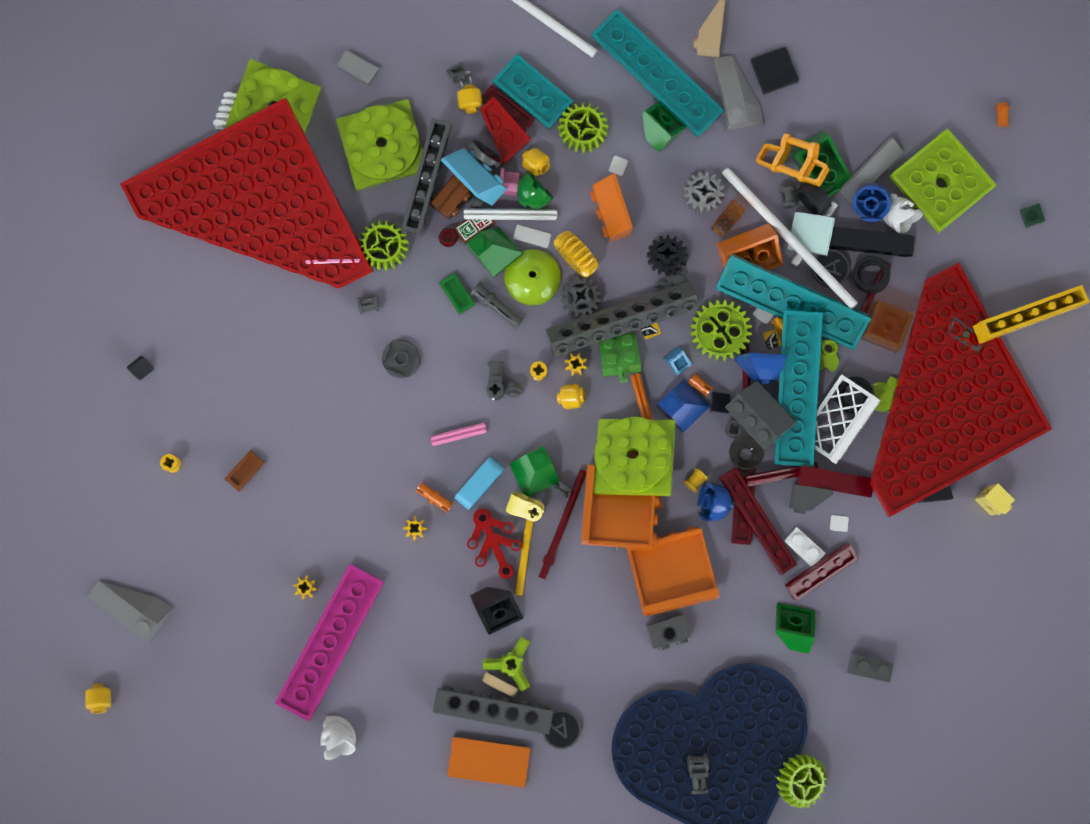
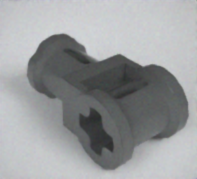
[486,361,505,401]
[687,753,709,794]

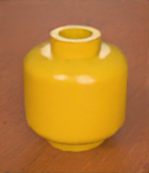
[457,84,483,114]
[522,148,550,176]
[557,383,586,410]
[85,683,111,714]

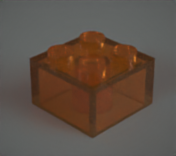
[860,300,914,353]

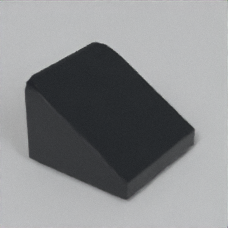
[127,356,154,380]
[710,392,730,414]

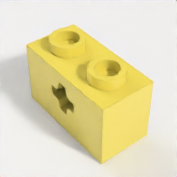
[974,483,1015,516]

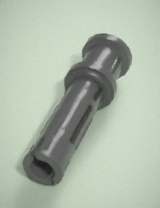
[470,282,523,329]

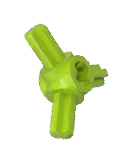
[483,637,530,691]

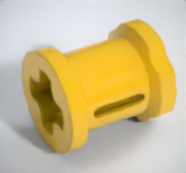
[530,361,547,381]
[160,454,181,473]
[683,468,709,493]

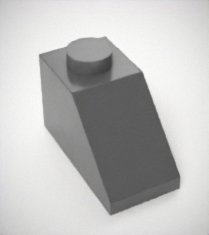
[789,484,834,514]

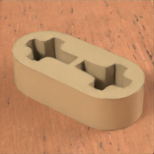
[482,672,519,698]

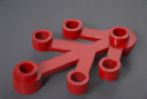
[467,508,522,579]

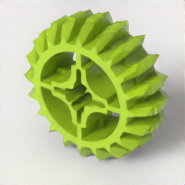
[558,102,609,154]
[358,220,409,271]
[776,754,828,809]

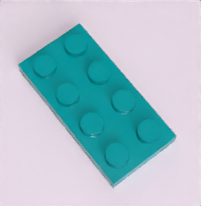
[492,54,574,130]

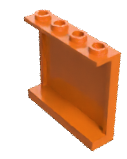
[581,465,659,550]
[626,526,720,617]

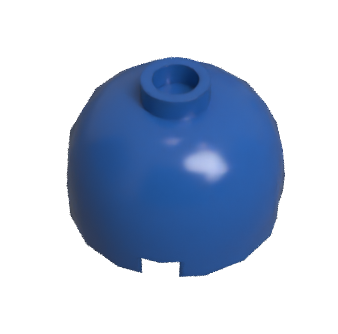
[852,183,892,222]
[697,482,733,522]

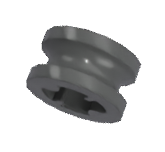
[725,420,743,438]
[554,480,573,498]

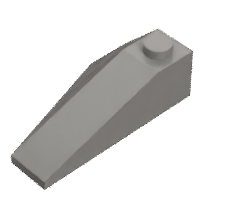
[713,55,764,130]
[87,581,174,641]

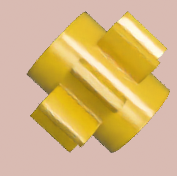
[564,353,587,377]
[403,516,427,541]
[293,575,318,600]

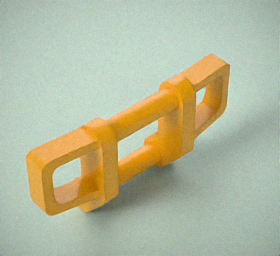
[756,133,829,186]

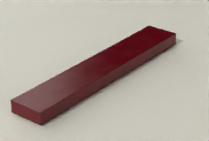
[718,467,797,575]

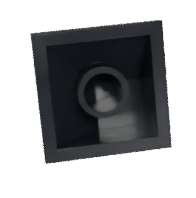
[470,587,524,635]

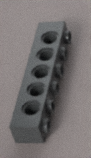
[401,118,452,236]
[433,685,554,735]

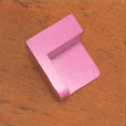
[500,168,519,196]

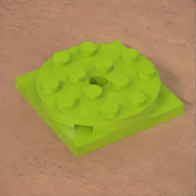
[224,59,321,133]
[336,99,423,191]
[889,128,997,234]
[593,417,676,496]

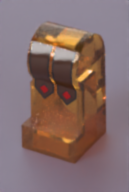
[711,200,746,238]

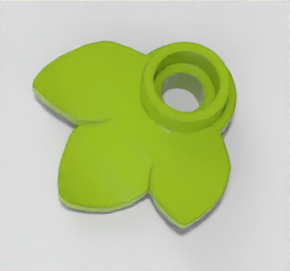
[819,339,839,372]
[871,376,898,412]

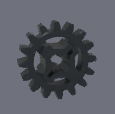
[647,235,688,277]

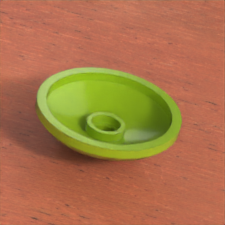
[504,249,561,306]

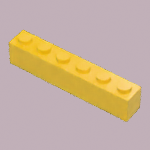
[972,285,1090,344]

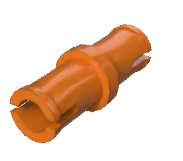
[415,482,454,513]

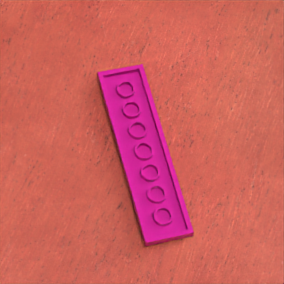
[275,564,384,721]

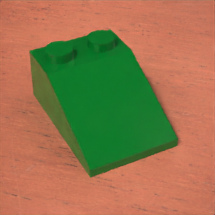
[790,131,852,198]

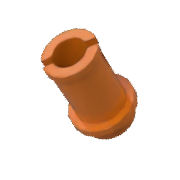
[995,102,1010,127]
[688,374,713,397]

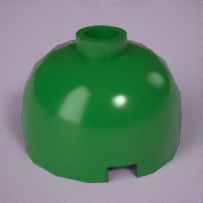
[517,172,554,209]

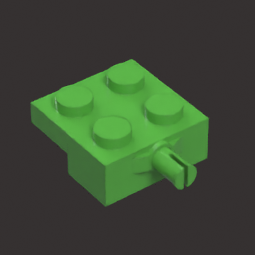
[598,332,641,383]

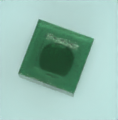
[1020,204,1046,228]

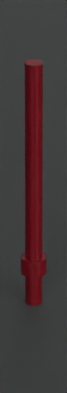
[538,469,587,580]

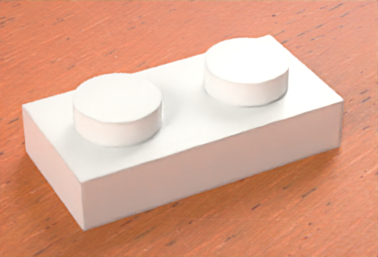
[783,527,825,567]

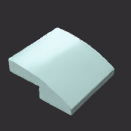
[787,212,835,256]

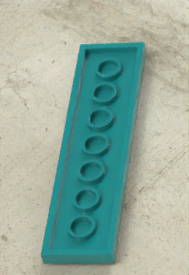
[591,9,725,138]
[715,254,871,350]
[775,311,823,467]

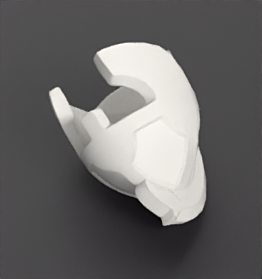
[883,194,923,234]
[321,715,356,760]

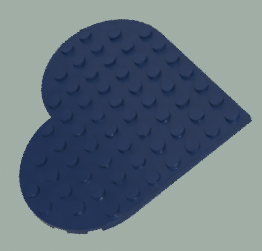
[611,664,808,824]

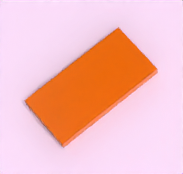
[447,737,530,788]

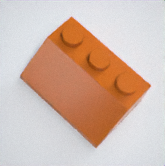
[590,173,633,242]
[716,223,783,270]

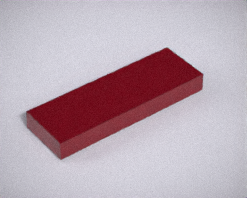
[482,85,535,132]

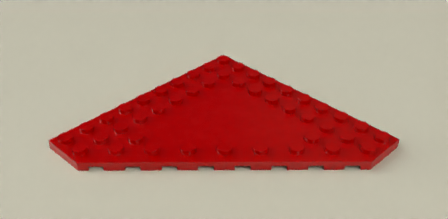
[120,98,374,289]
[870,263,1052,517]

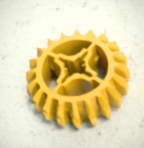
[554,231,598,277]

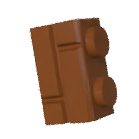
[430,174,473,220]

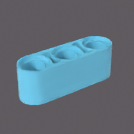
[454,456,505,511]

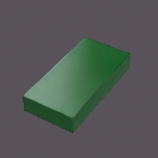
[439,273,475,315]

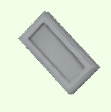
[337,50,379,86]

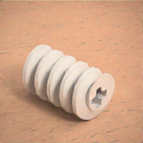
[213,92,237,131]

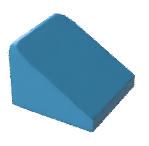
[663,347,692,376]

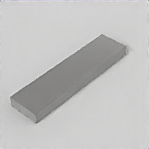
[839,138,903,204]

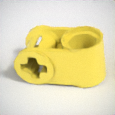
[506,492,545,521]

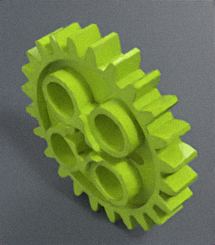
[690,300,752,362]

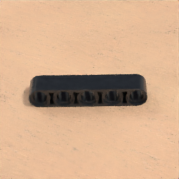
[829,227,915,257]

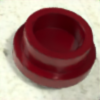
[439,228,458,247]

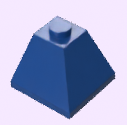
[735,353,786,385]
[656,379,710,433]

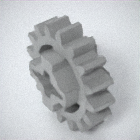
[683,172,725,213]

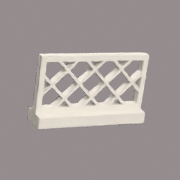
[815,374,881,464]

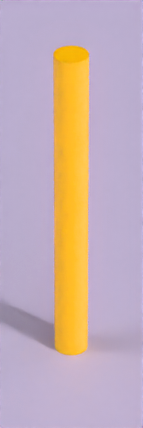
[515,519,533,596]

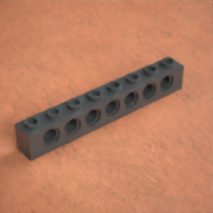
[545,281,699,357]

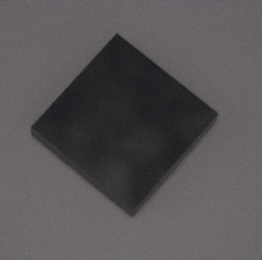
[750,47,799,95]

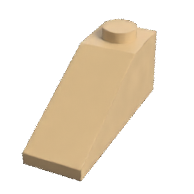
[694,0,725,57]

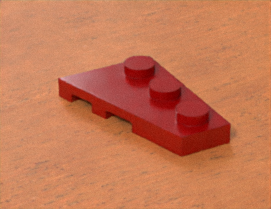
[480,97,532,165]

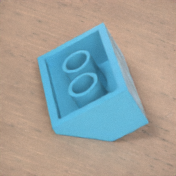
[441,148,507,205]

